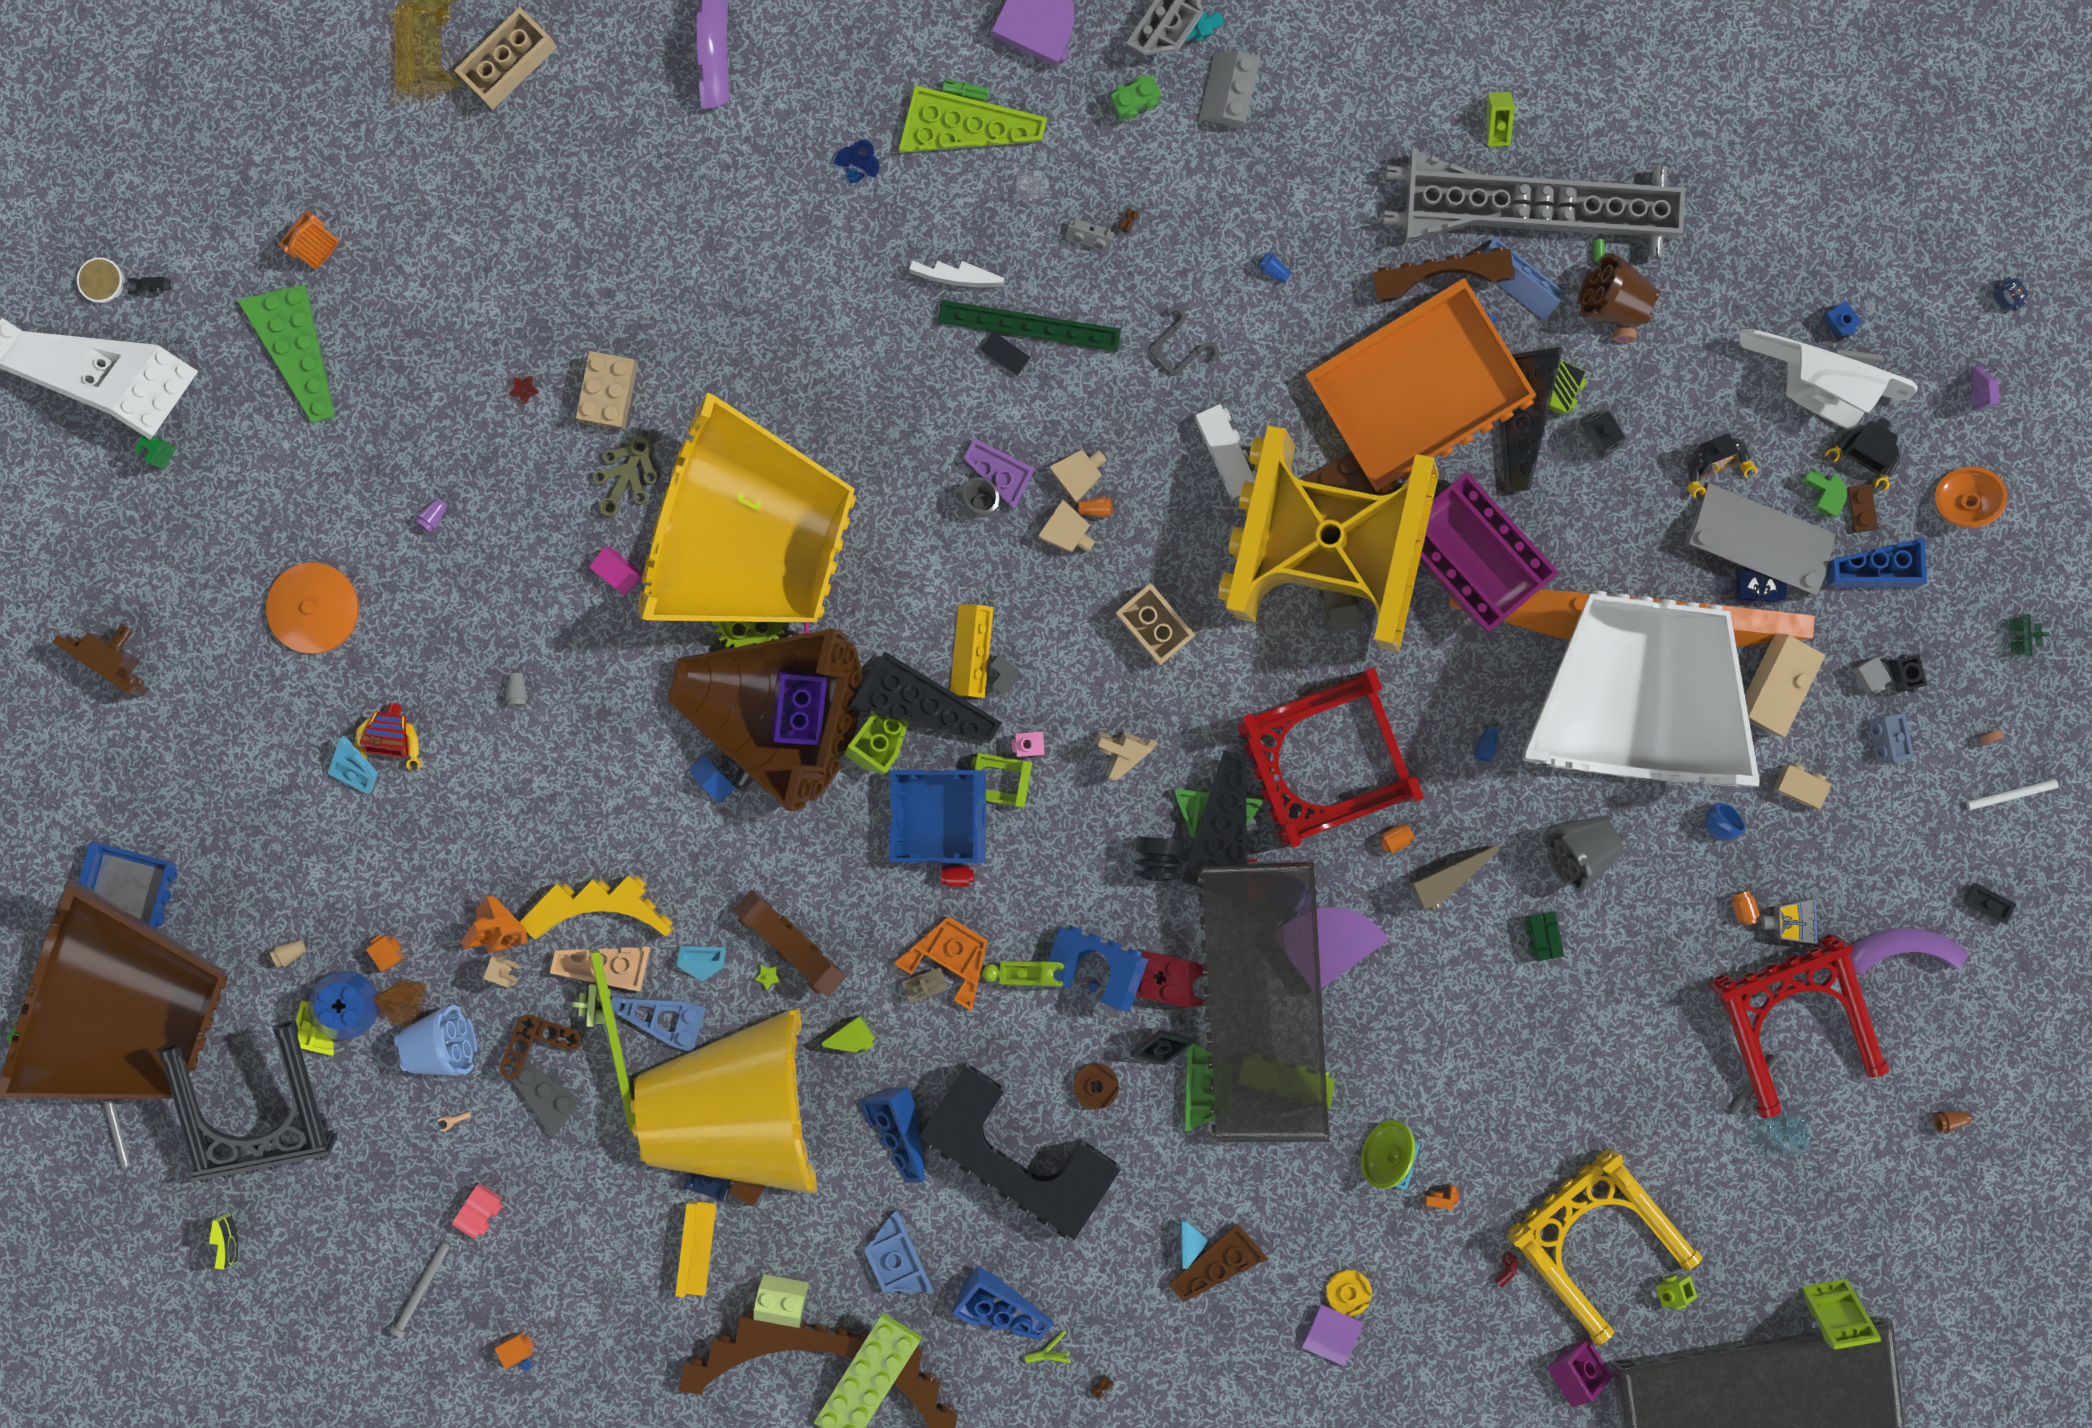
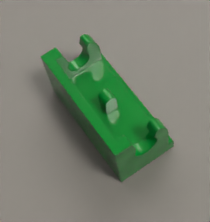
[135,434,176,470]

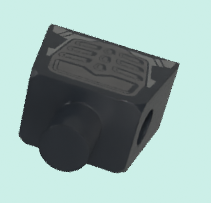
[1579,410,1625,459]

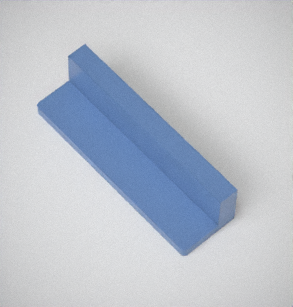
[1483,237,1567,321]

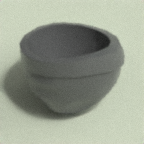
[962,477,1000,518]

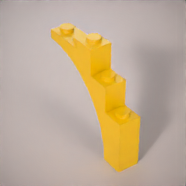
[520,875,674,939]

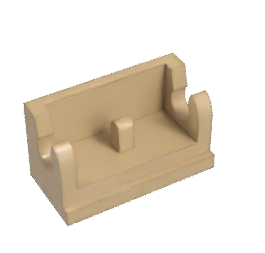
[483,954,520,987]

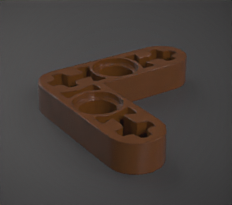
[500,1014,582,1080]

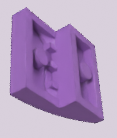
[1301,1304,1363,1366]

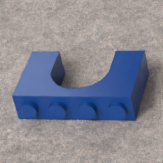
[1048,925,1148,1012]

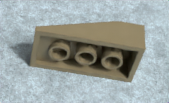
[1408,845,1500,911]

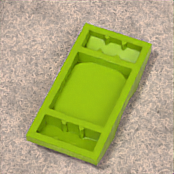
[1802,1279,1881,1350]

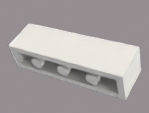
[1195,404,1256,501]

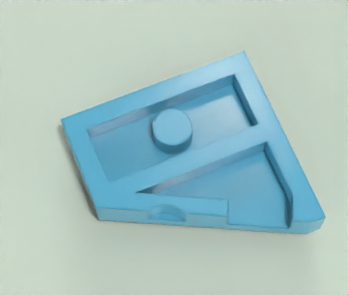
[328,736,378,794]

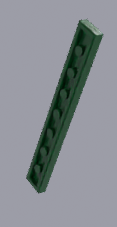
[938,300,1121,352]

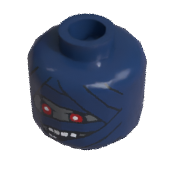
[1992,276,2028,312]

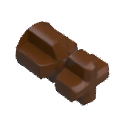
[1118,208,1138,233]
[1091,1375,1114,1400]

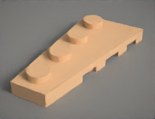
[550,947,651,992]

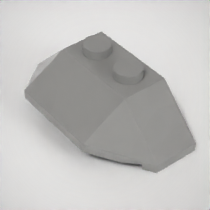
[1126,0,1203,55]

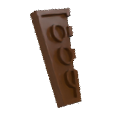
[1168,1223,1268,1302]

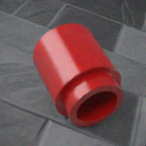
[941,865,974,888]

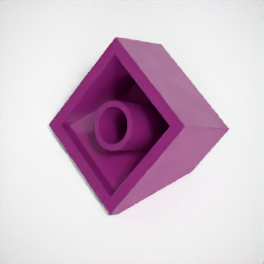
[1547,1338,1613,1408]

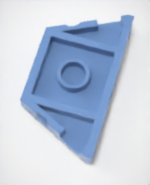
[864,1210,934,1294]

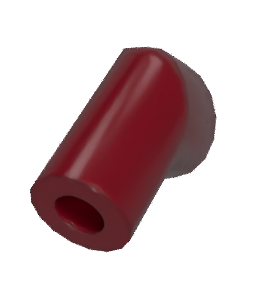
[1494,1252,1518,1287]

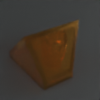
[372,979,428,1027]

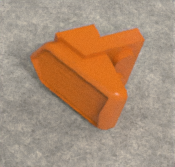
[278,210,339,269]
[461,895,528,953]

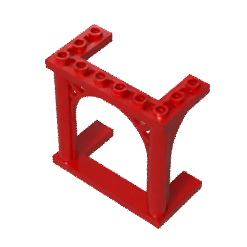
[1236,667,1425,848]

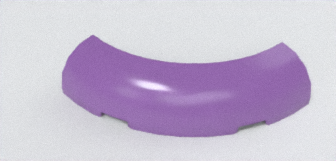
[697,0,730,109]
[1850,928,1968,976]

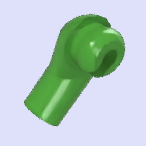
[1593,239,1606,265]

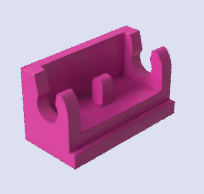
[589,546,643,596]

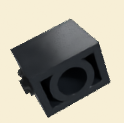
[1888,653,1928,693]

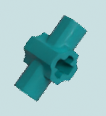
[1184,11,1224,42]

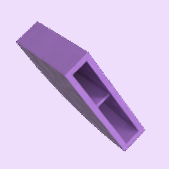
[992,0,1074,68]
[1270,907,1389,994]

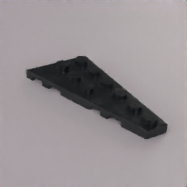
[1500,347,1563,493]

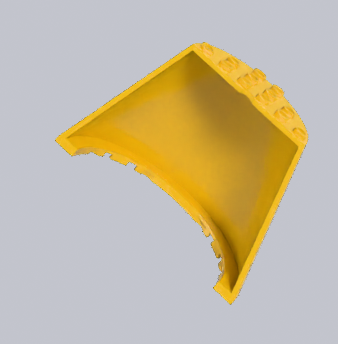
[638,393,856,622]

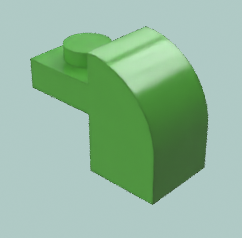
[1800,470,1847,519]

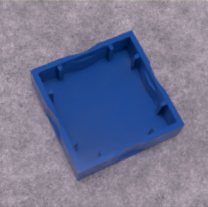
[889,770,986,863]

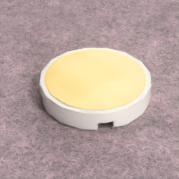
[77,257,124,303]

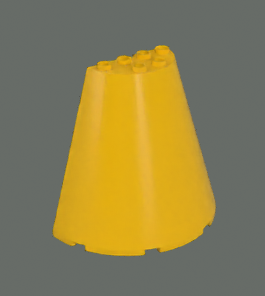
[631,1008,818,1194]

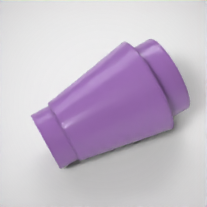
[415,498,448,533]

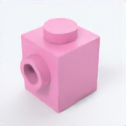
[1011,732,1045,757]

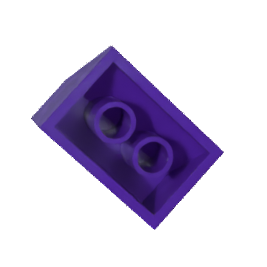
[770,669,827,745]

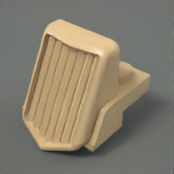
[1095,731,1158,781]

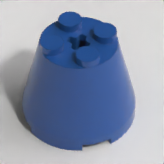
[308,971,380,1040]

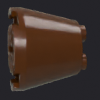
[1577,253,1660,327]

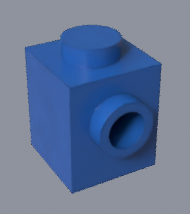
[1821,300,1862,339]

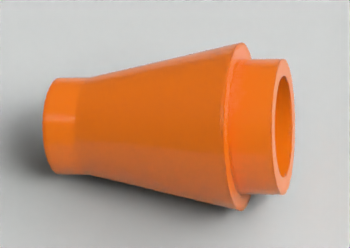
[1079,496,1113,518]

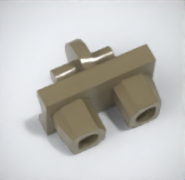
[902,967,949,1004]

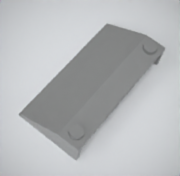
[1683,483,1836,597]

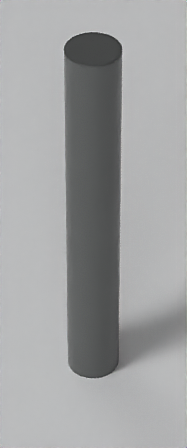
[1730,1054,1779,1114]

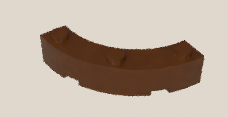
[734,890,846,997]

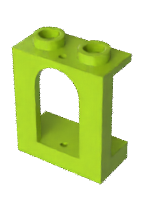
[971,753,1032,808]

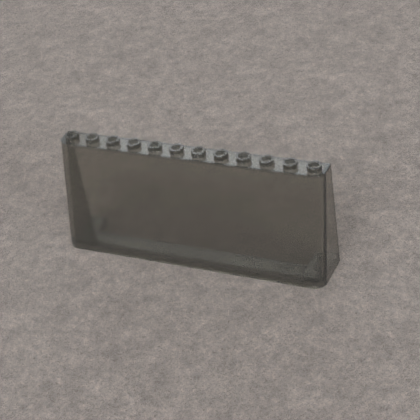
[1197,859,1329,1142]
[1610,1315,1905,1428]

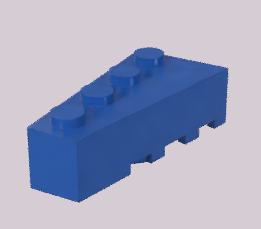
[1826,537,1927,588]

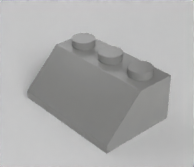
[1199,51,1261,129]

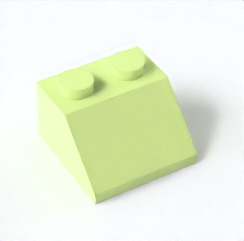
[754,1274,809,1328]

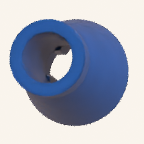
[1257,252,1292,284]
[1473,726,1499,762]

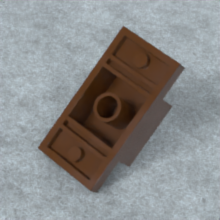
[52,624,149,696]

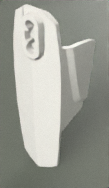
[1740,329,1918,430]

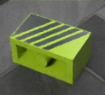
[1549,360,1587,416]

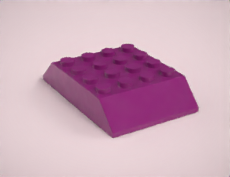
[1419,472,1559,633]

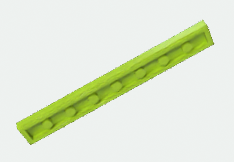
[589,948,636,1132]

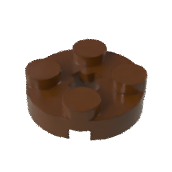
[1073,1063,1119,1109]

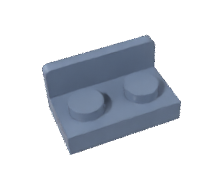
[1869,713,1914,764]

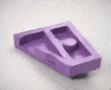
[1971,366,1999,410]

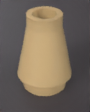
[270,939,307,968]

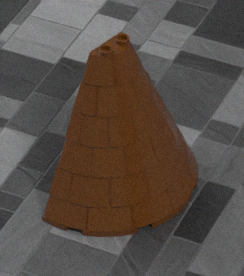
[668,628,862,812]

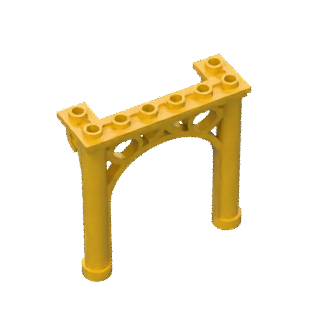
[1506,1148,1703,1346]

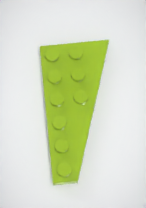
[899,85,1047,153]

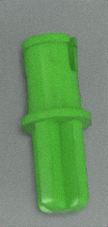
[943,78,989,101]

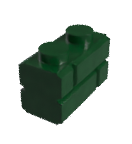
[1523,910,1564,961]

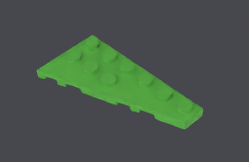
[238,285,336,423]

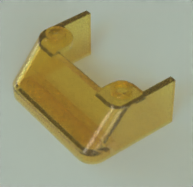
[394,0,461,94]

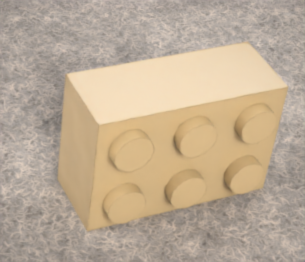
[576,351,638,431]
[1115,583,1195,666]

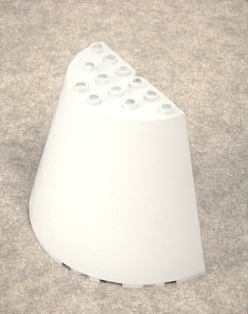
[1522,591,1759,787]

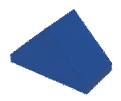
[689,754,736,803]

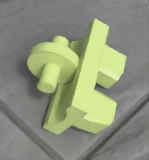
[572,983,611,1027]

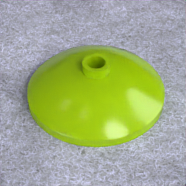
[1361,1120,1415,1189]

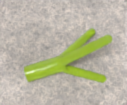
[1025,1330,1071,1364]

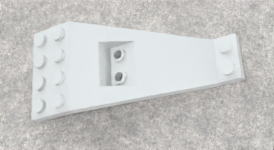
[0,318,198,440]

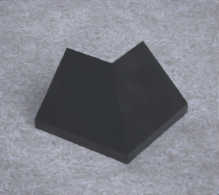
[1130,1026,1195,1065]

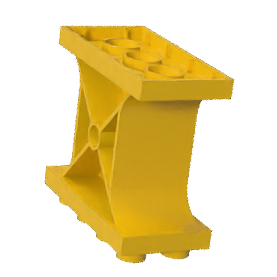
[1218,426,1439,653]

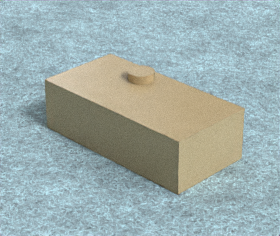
[454,7,557,110]
[1745,633,1826,737]

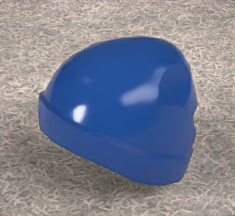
[1705,802,1746,841]

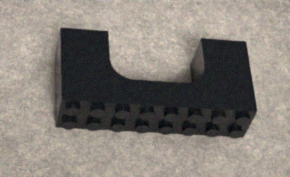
[919,1062,1121,1240]

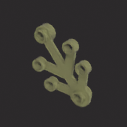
[593,435,658,517]

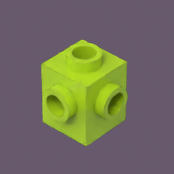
[1656,1274,1698,1310]

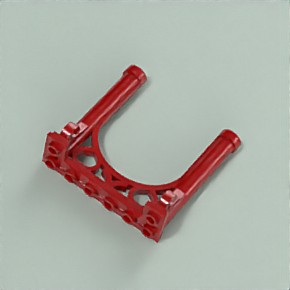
[1707,934,1890,1118]

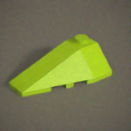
[844,714,908,775]

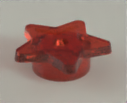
[510,375,539,404]

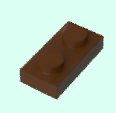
[1847,484,1878,533]

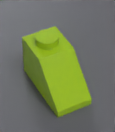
[1486,92,1515,147]
[821,1015,876,1053]

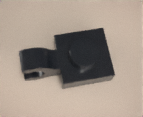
[127,277,171,297]

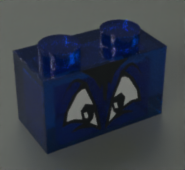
[1735,567,1787,603]

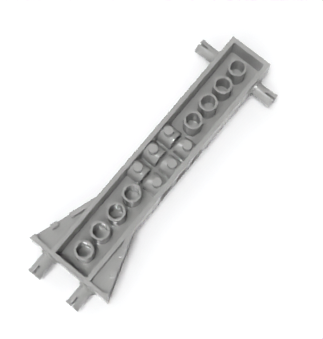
[1383,148,1686,259]

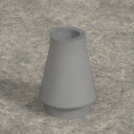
[505,673,528,708]

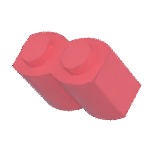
[451,1183,503,1239]

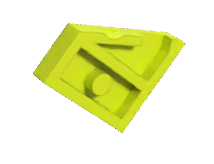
[296,1000,335,1056]

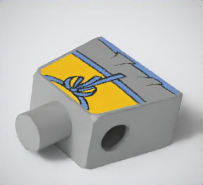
[1761,899,1818,944]

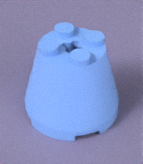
[394,1005,477,1076]

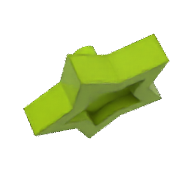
[755,964,781,990]

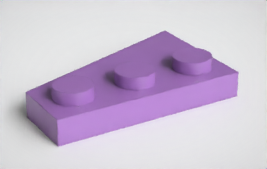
[964,438,1035,510]

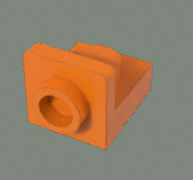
[1423,1184,1459,1209]

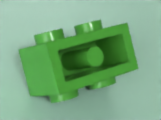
[1110,75,1162,121]

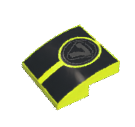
[209,1214,238,1270]

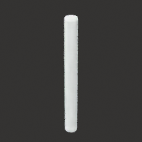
[1966,779,2058,810]

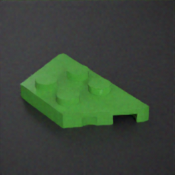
[1175,789,1263,837]
[1185,1043,1233,1131]

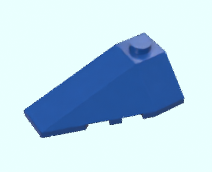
[859,1087,925,1182]
[952,1265,1054,1340]

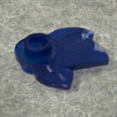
[834,140,879,184]

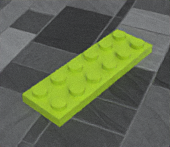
[814,1313,922,1428]

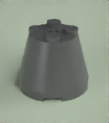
[1543,815,1626,892]

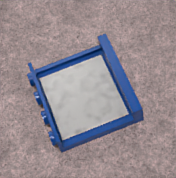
[79,842,177,930]

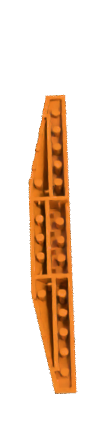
[1449,590,1815,647]

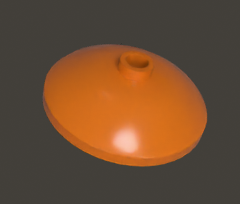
[1935,467,2007,528]

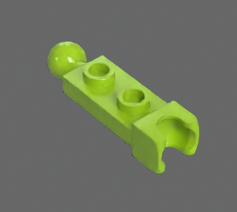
[982,961,1064,987]

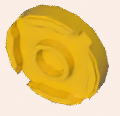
[1326,1269,1372,1316]

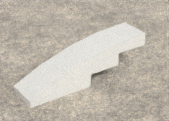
[909,261,1005,288]

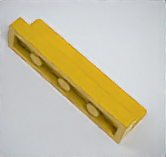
[950,604,994,698]
[675,1200,716,1297]

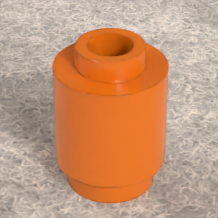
[1379,824,1415,854]
[1731,890,1760,926]

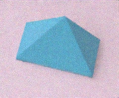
[677,946,726,981]
[1181,1219,1208,1269]

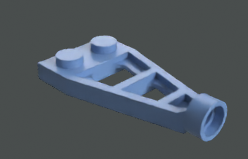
[611,995,707,1052]

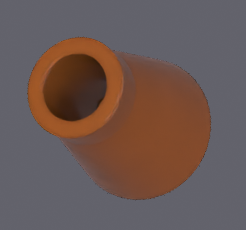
[1934,1111,1972,1134]

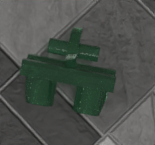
[2010,614,2049,657]

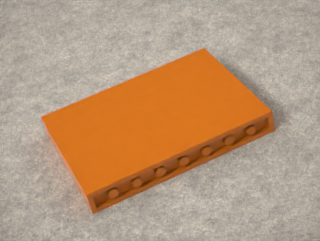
[1305,278,1536,494]

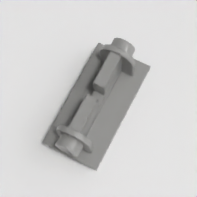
[1066,218,1114,252]

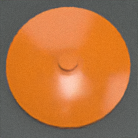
[266,562,359,654]

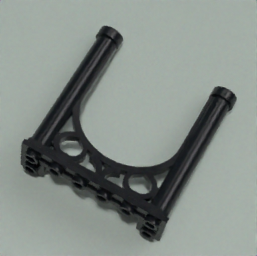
[157,1020,338,1183]

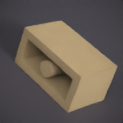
[1773,763,1832,809]

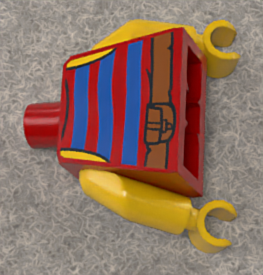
[354,703,422,770]

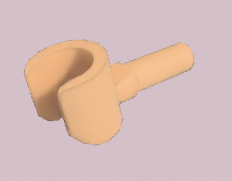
[437,1111,471,1131]

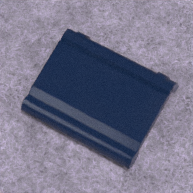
[683,1173,731,1201]

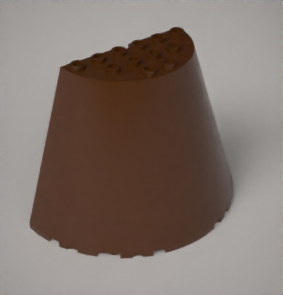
[0,878,228,1099]

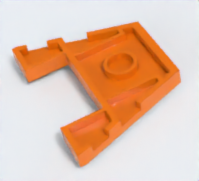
[894,916,988,1011]

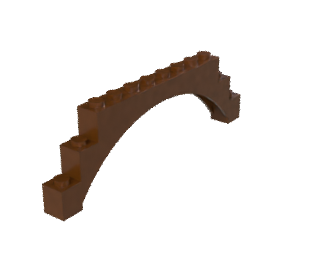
[679,1310,958,1428]

